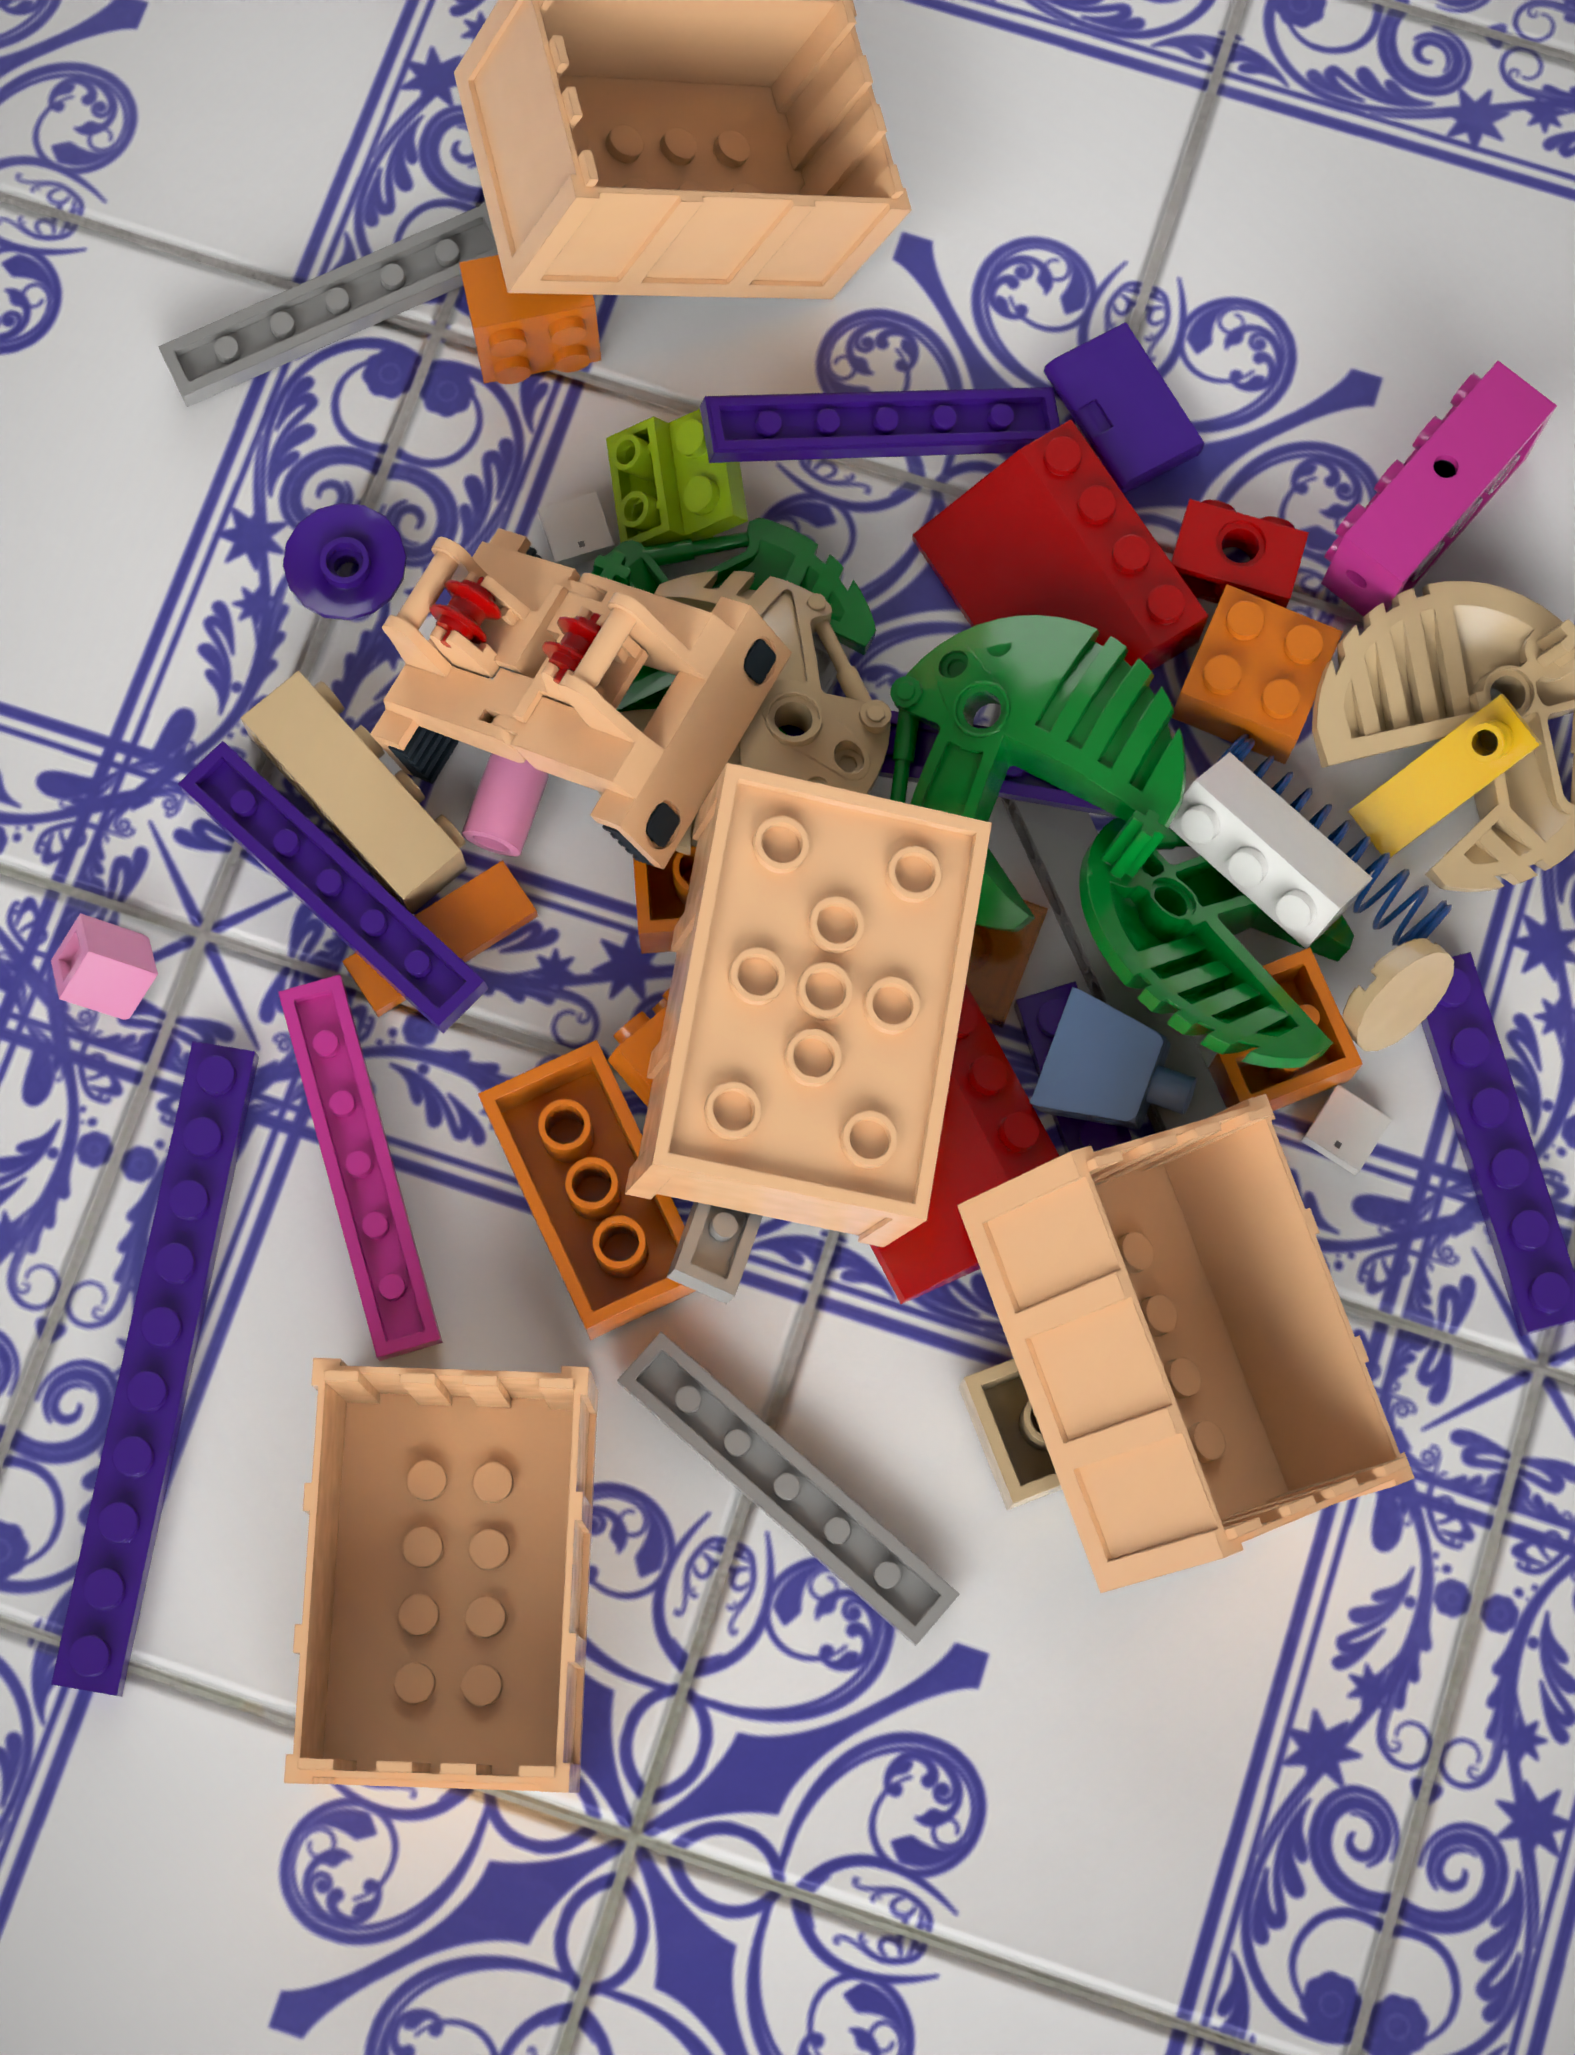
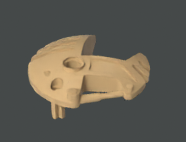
[598,571,891,855]
[1312,581,1575,892]

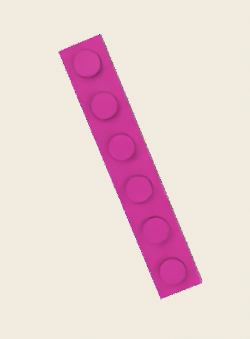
[278,974,443,1361]

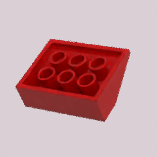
[912,419,1208,671]
[869,984,1060,1304]

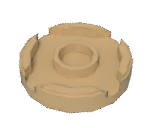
[1342,938,1454,1051]

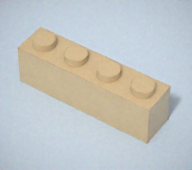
[240,670,467,914]

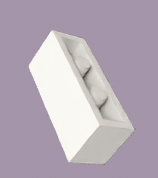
[1169,752,1373,949]

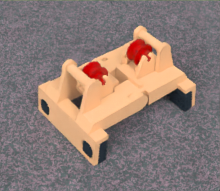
[370,528,792,869]

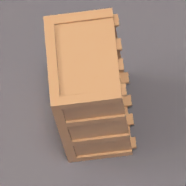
[454,0,912,299]
[625,763,992,1247]
[957,1094,1415,1593]
[284,1358,598,1793]

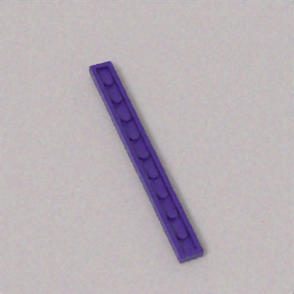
[51,1041,259,1697]

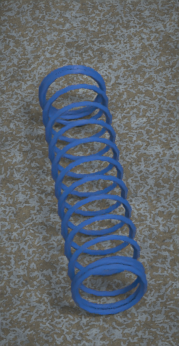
[1216,734,1452,946]

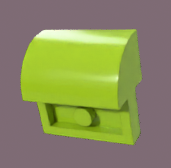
[606,409,748,547]

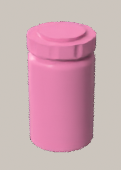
[461,753,549,857]

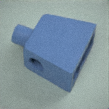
[1030,987,1197,1129]

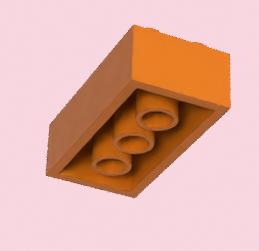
[478,1040,696,1341]

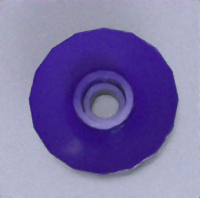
[283,503,407,620]

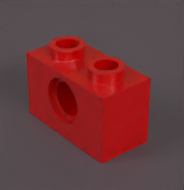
[1170,499,1309,608]

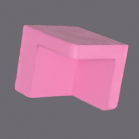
[51,913,158,1020]

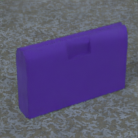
[1043,322,1205,493]

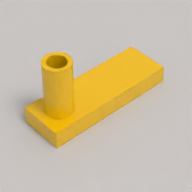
[1348,694,1542,858]

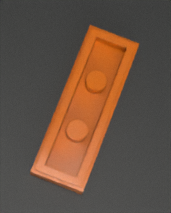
[342,860,538,1017]

